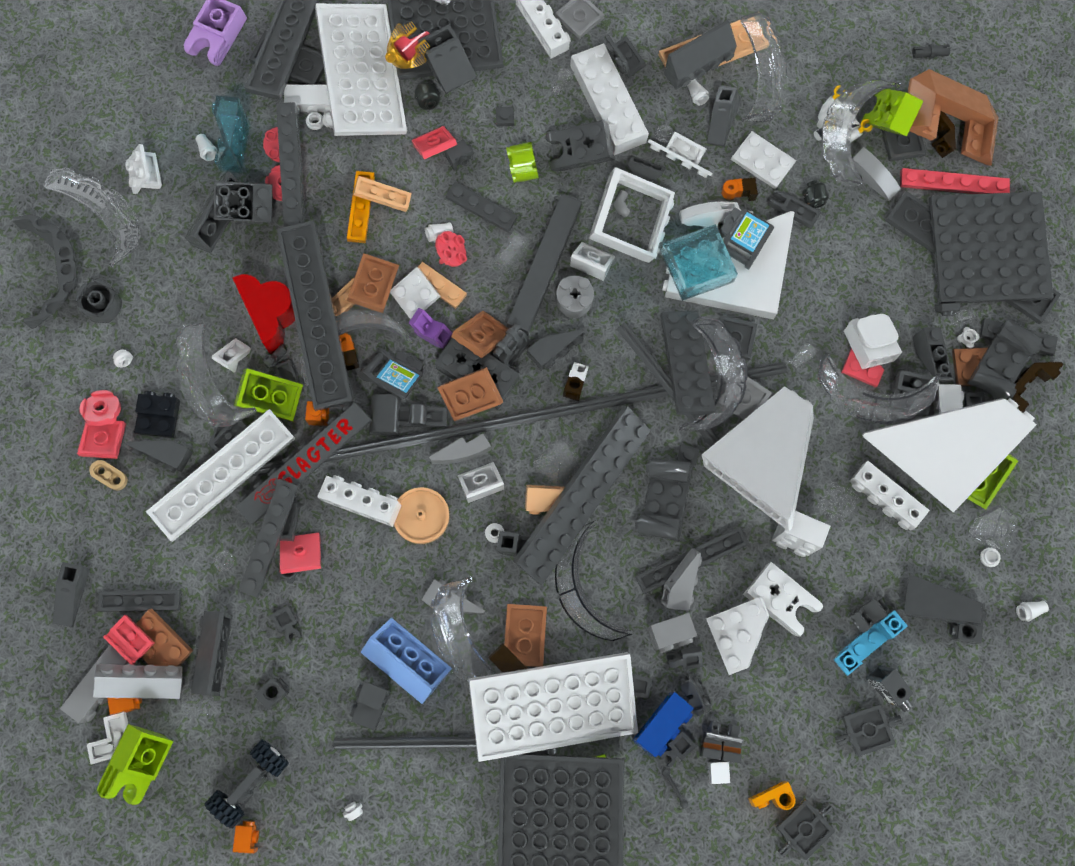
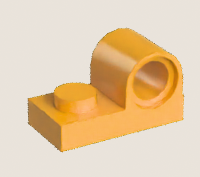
[748,781,796,810]

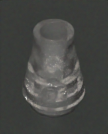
[789,342,817,369]

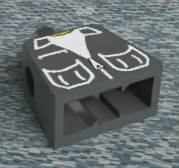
[866,665,913,712]

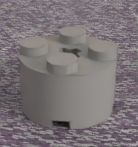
[556,276,594,318]

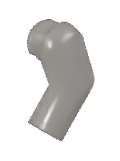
[614,190,630,217]

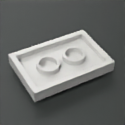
[731,131,796,189]

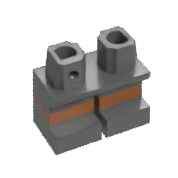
[700,721,743,764]

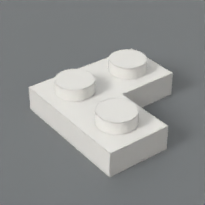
[87,712,128,764]

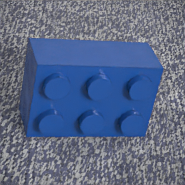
[632,692,694,757]

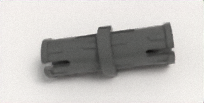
[912,44,950,59]

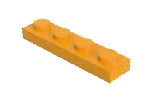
[347,171,375,243]

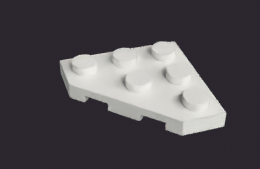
[706,597,769,675]

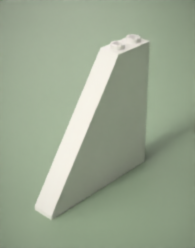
[662,211,794,319]
[702,386,814,531]
[862,398,1037,513]

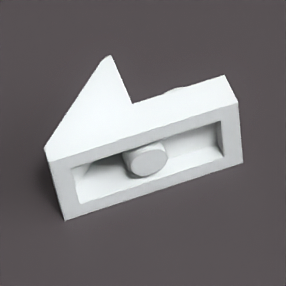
[212,338,251,373]

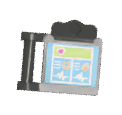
[717,208,774,270]
[358,348,423,399]

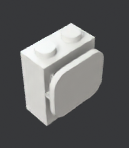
[844,314,902,369]

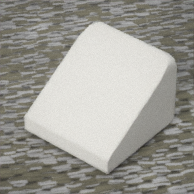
[708,762,730,784]

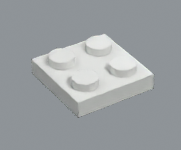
[390,267,441,319]

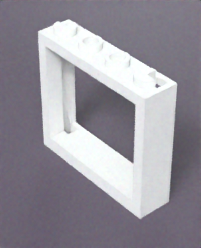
[588,167,675,263]

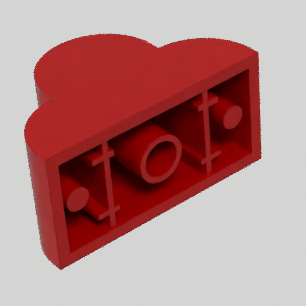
[232,274,295,354]

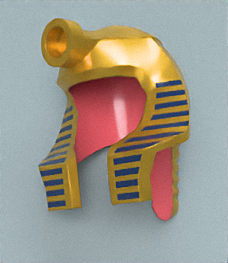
[385,21,430,69]

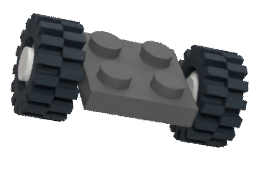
[204,739,289,829]

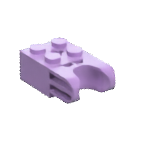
[184,0,247,66]

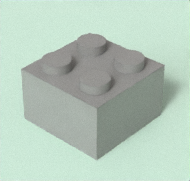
[647,613,697,653]

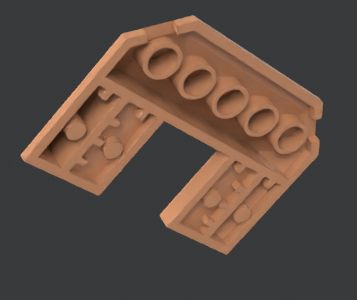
[908,69,999,166]

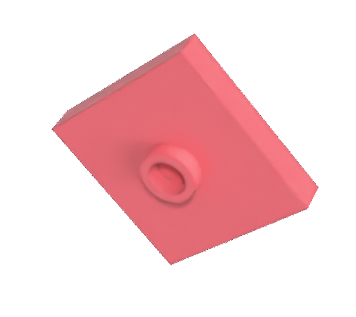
[412,126,457,159]
[77,421,126,459]
[280,533,321,574]

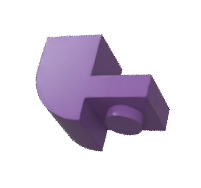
[409,308,452,349]

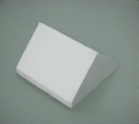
[570,242,615,281]
[458,462,504,503]

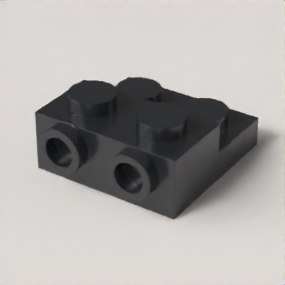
[134,391,180,438]

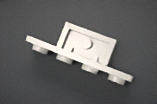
[648,132,713,178]

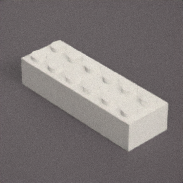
[570,43,649,155]

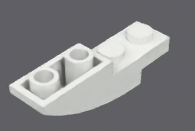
[679,202,753,229]

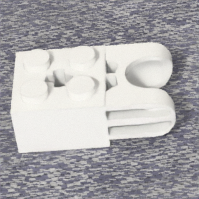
[743,562,823,637]

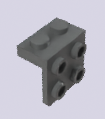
[605,35,646,78]

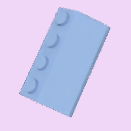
[361,618,452,704]

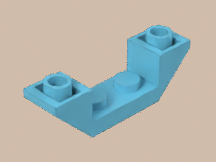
[834,610,908,676]

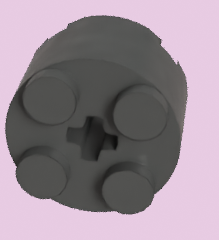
[76,280,122,323]

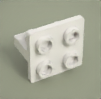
[125,144,162,194]

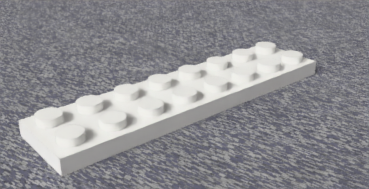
[146,409,295,542]

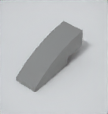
[848,147,901,201]
[429,434,491,464]

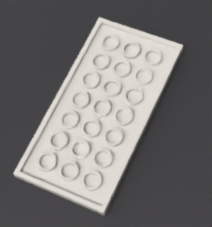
[315,3,407,136]
[468,652,638,762]

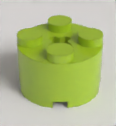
[506,142,538,183]

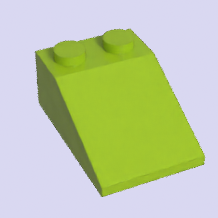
[234,368,303,421]
[967,454,1018,509]

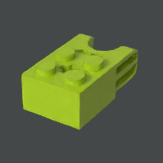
[861,87,923,136]
[97,724,173,805]

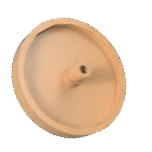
[394,487,450,544]

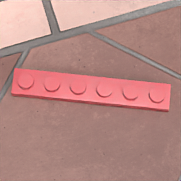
[900,168,1010,194]

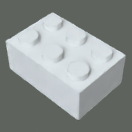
[772,511,831,557]

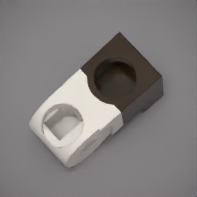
[563,362,589,402]

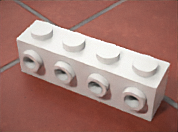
[516,0,571,58]
[849,461,930,531]
[317,475,402,527]

